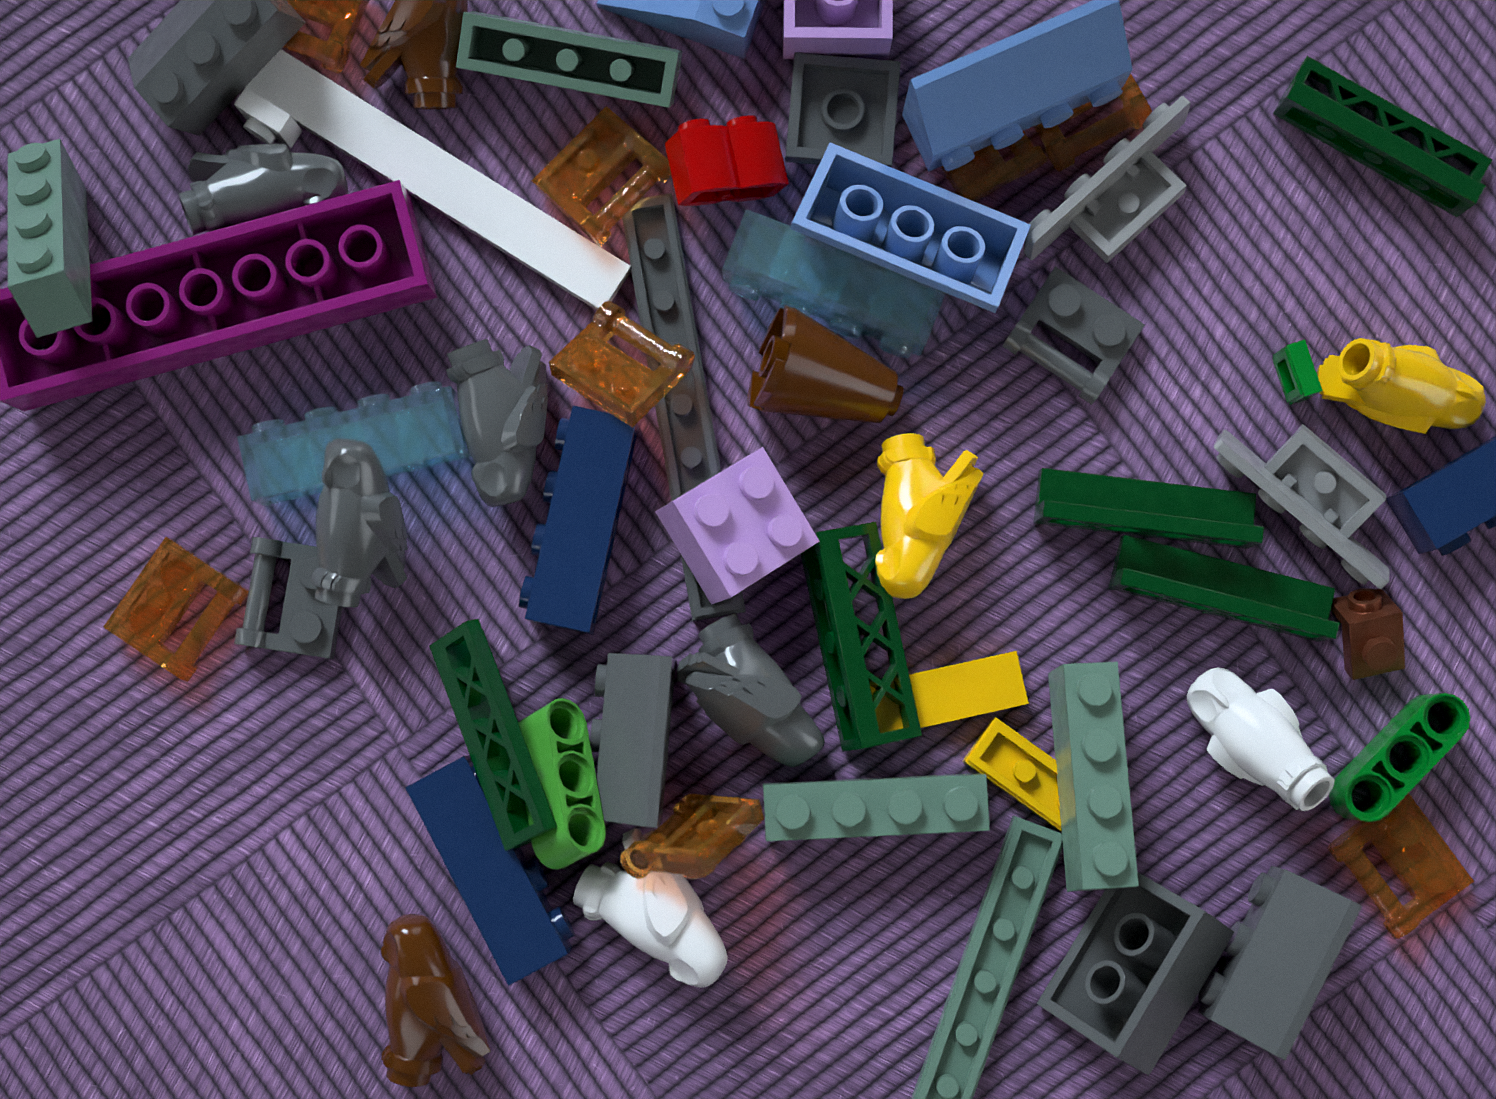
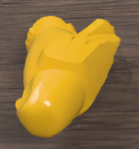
[1317,338,1486,434]
[875,433,984,599]

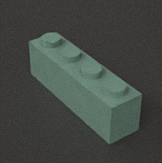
[456,11,682,108]
[8,139,92,338]
[1048,662,1139,892]
[763,773,990,841]

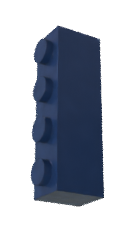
[519,406,639,635]
[1386,435,1496,556]
[405,755,575,986]

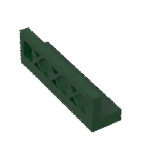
[1273,56,1492,217]
[1033,468,1264,549]
[800,522,922,752]
[1108,535,1340,642]
[429,619,557,851]

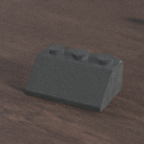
[128,0,306,136]
[590,653,676,828]
[1198,866,1362,1061]
[1037,872,1235,1076]

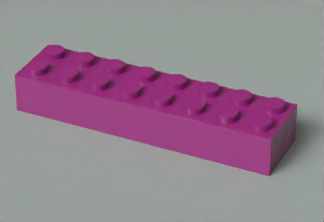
[0,180,438,411]

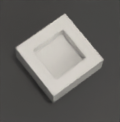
[234,87,302,148]

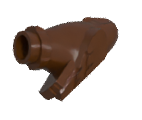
[360,0,468,110]
[381,914,491,1087]

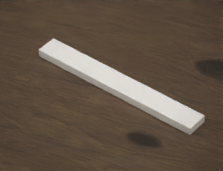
[245,50,631,314]

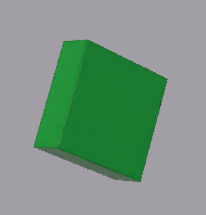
[1272,339,1322,405]

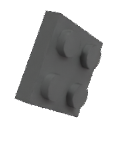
[785,52,901,167]

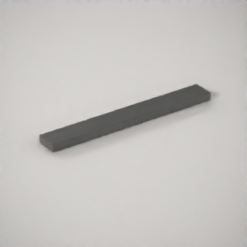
[619,193,746,622]

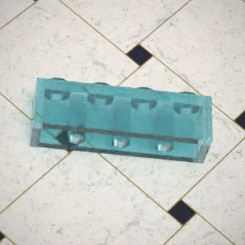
[722,209,946,358]
[237,382,471,506]

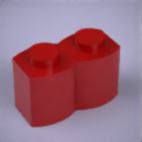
[664,115,789,206]

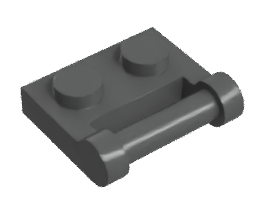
[1002,266,1145,405]
[234,537,343,659]

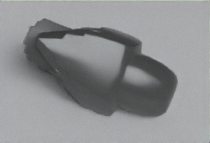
[178,144,349,236]
[446,339,548,507]
[311,438,408,607]
[677,614,825,767]

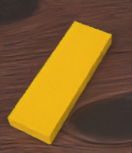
[870,651,1029,733]
[962,717,1062,833]

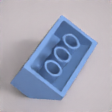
[902,0,1133,172]
[790,143,1031,313]

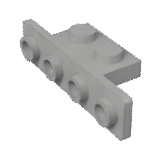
[1024,96,1191,263]
[1214,424,1390,589]

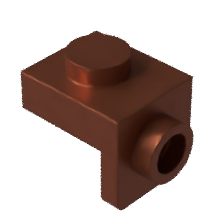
[1331,588,1405,680]

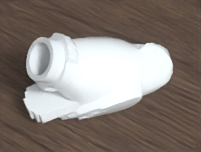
[1187,667,1334,811]
[573,828,728,987]

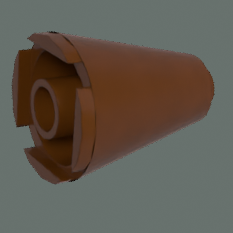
[747,305,904,423]

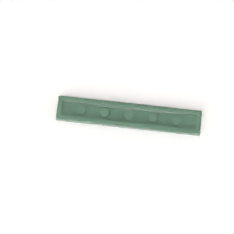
[911,816,1063,1099]

